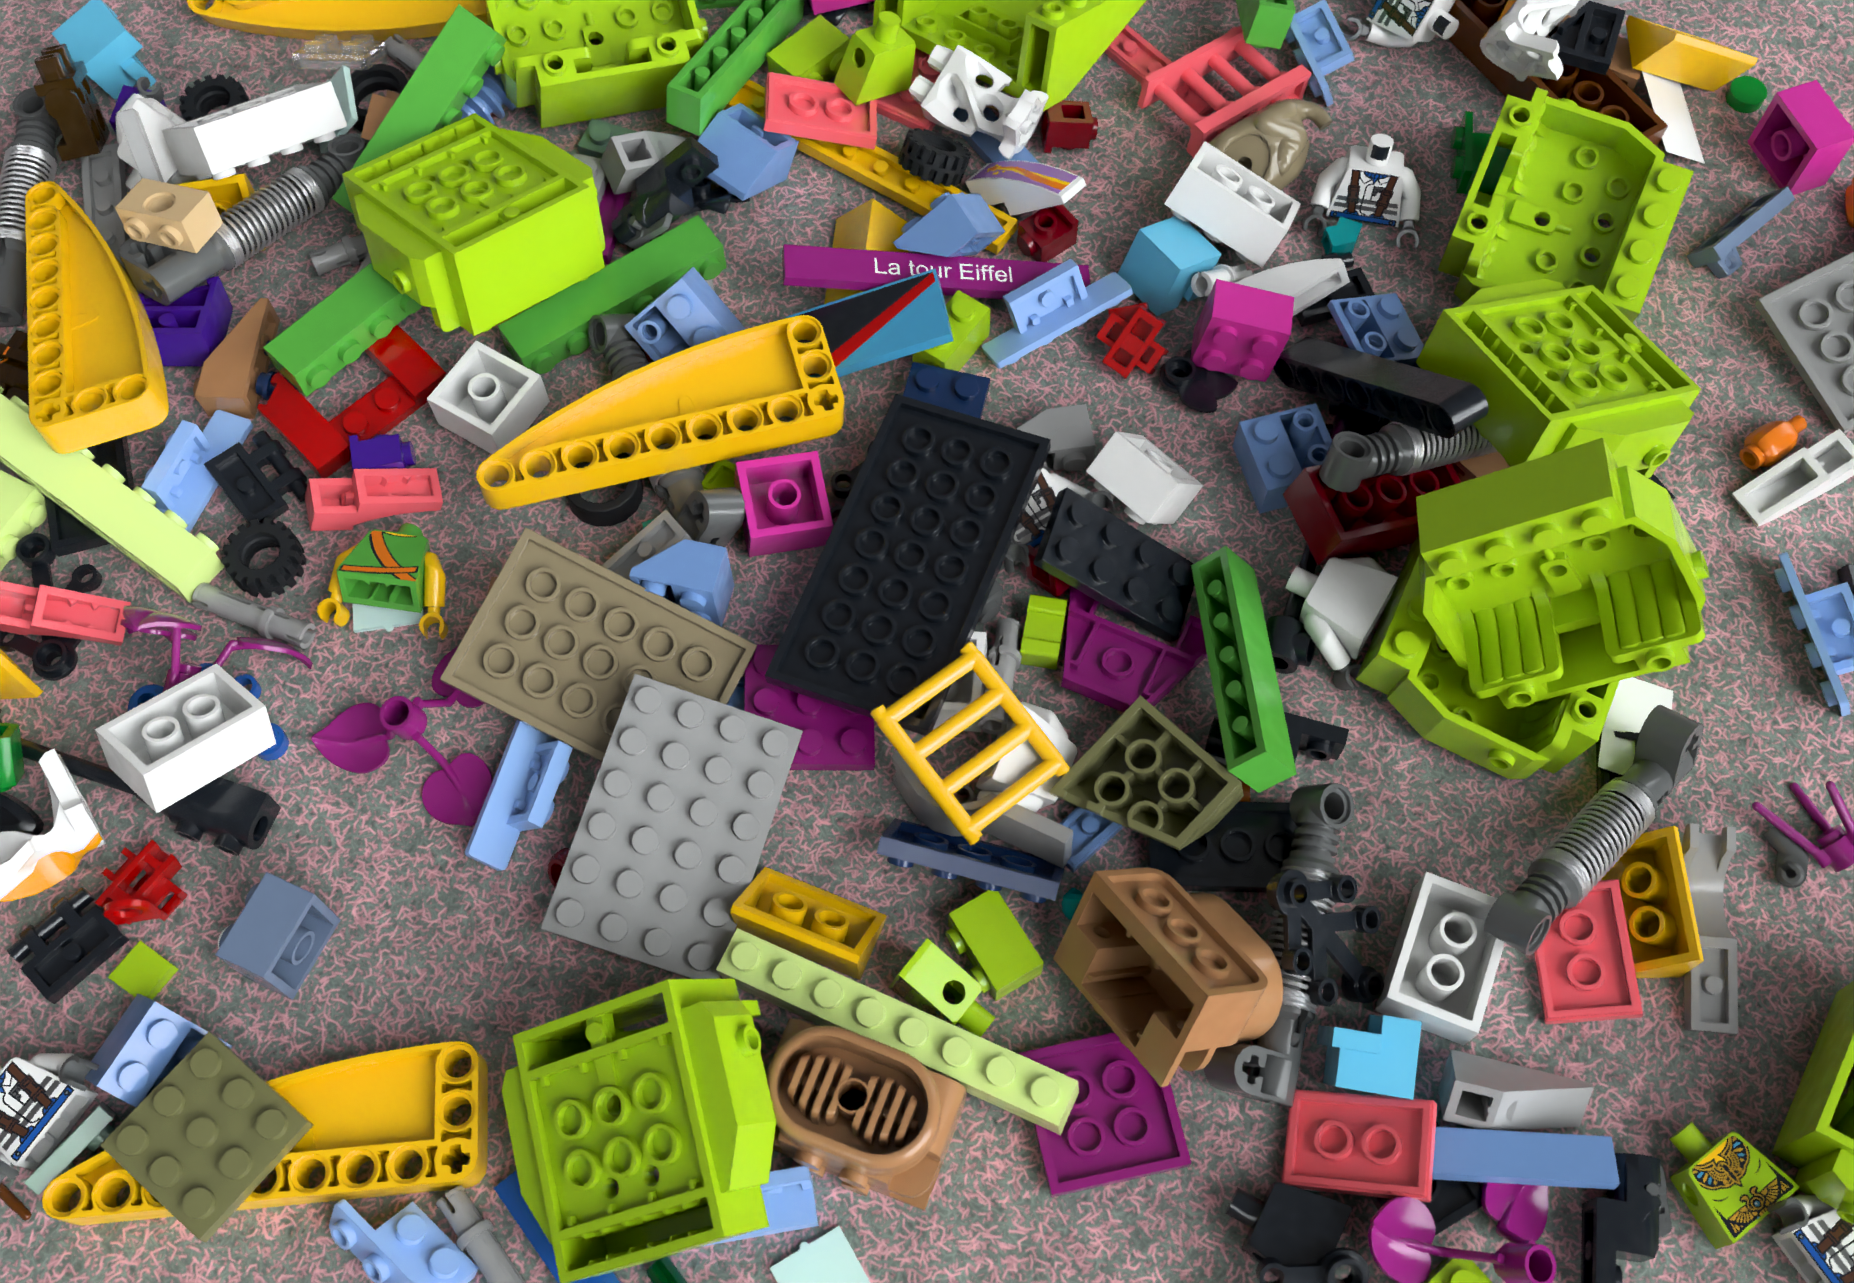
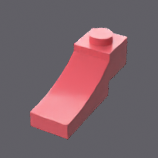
[305,468,443,531]
[0,581,131,646]

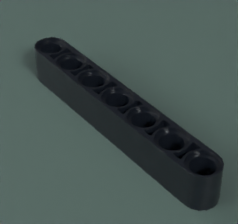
[1273,337,1489,439]

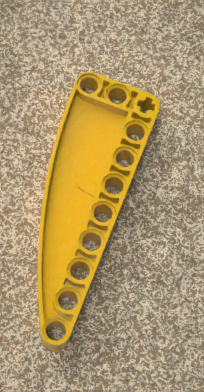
[186,0,487,42]
[25,181,169,454]
[476,315,845,510]
[42,1041,488,1226]

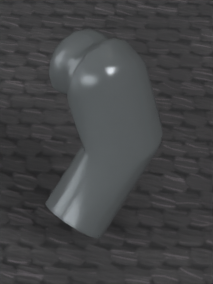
[1762,826,1809,888]

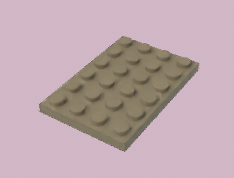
[440,527,757,762]

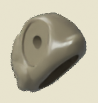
[1194,99,1333,190]

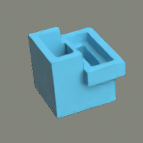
[52,0,157,100]
[1118,216,1222,316]
[1317,1014,1422,1099]

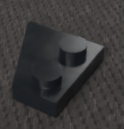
[1537,1,1626,75]

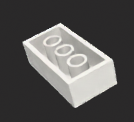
[162,81,347,180]

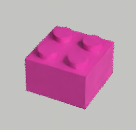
[1747,80,1854,195]
[1190,279,1294,382]
[734,451,833,557]

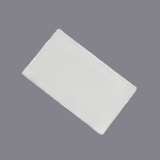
[1642,71,1704,163]
[1598,677,1673,775]

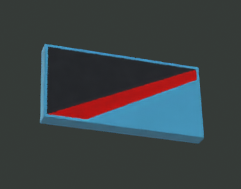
[786,269,954,378]

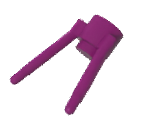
[1752,781,1854,872]

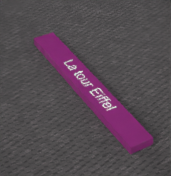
[782,244,1091,299]

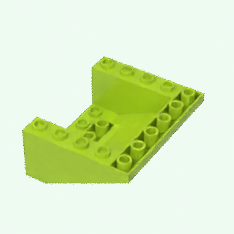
[873,0,1147,111]

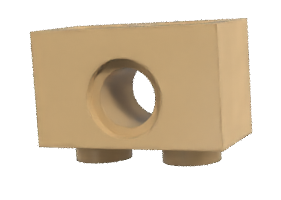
[115,178,223,254]

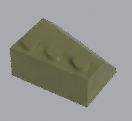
[1048,695,1244,850]

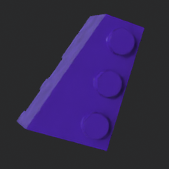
[138,276,233,366]

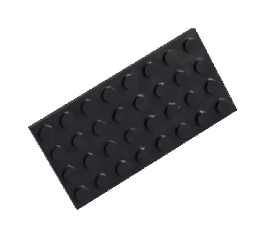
[765,394,1051,736]

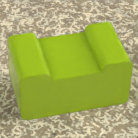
[1020,594,1068,670]

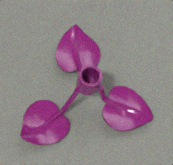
[120,606,312,693]
[311,645,493,827]
[1368,1182,1556,1283]

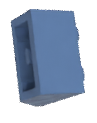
[697,103,799,201]
[893,192,1005,257]
[624,267,745,362]
[1327,293,1424,368]
[1232,403,1332,514]
[629,539,734,627]
[85,993,233,1107]

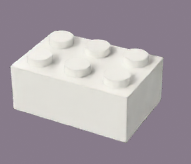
[1164,141,1301,267]
[95,663,276,813]
[1375,872,1505,1046]

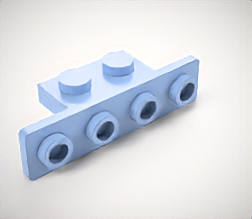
[1285,0,1355,107]
[982,259,1133,369]
[141,410,253,533]
[1774,552,1854,717]
[465,720,573,871]
[329,1199,478,1283]

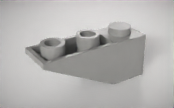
[600,130,698,195]
[1017,404,1095,472]
[1438,1049,1594,1131]

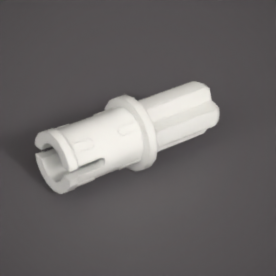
[1191,264,1253,297]

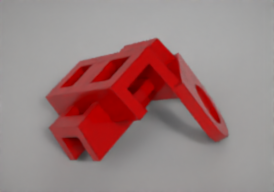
[1095,302,1169,380]
[94,840,188,925]

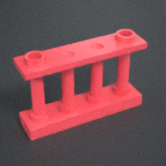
[1137,26,1312,158]

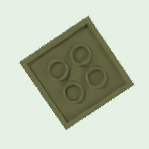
[100,1032,313,1242]

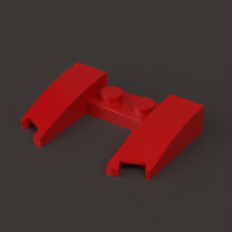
[257,325,447,478]

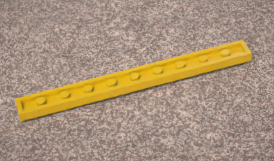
[723,79,1018,255]

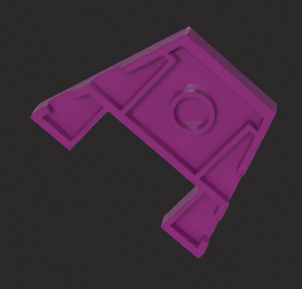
[1061,586,1207,713]

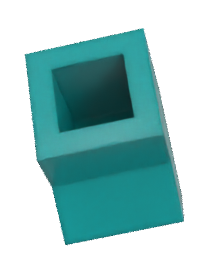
[1321,216,1363,255]

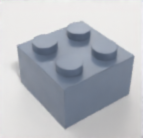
[215,872,341,1000]

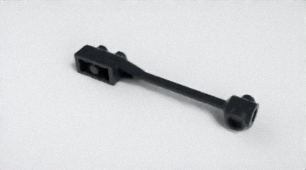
[1266,401,1390,674]
[0,709,281,856]

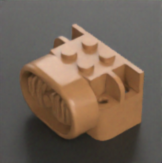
[1053,867,1283,1087]
[766,1018,966,1211]

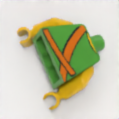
[317,523,449,640]

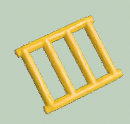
[870,642,1070,845]

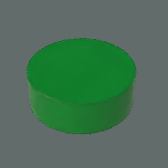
[1725,76,1767,113]

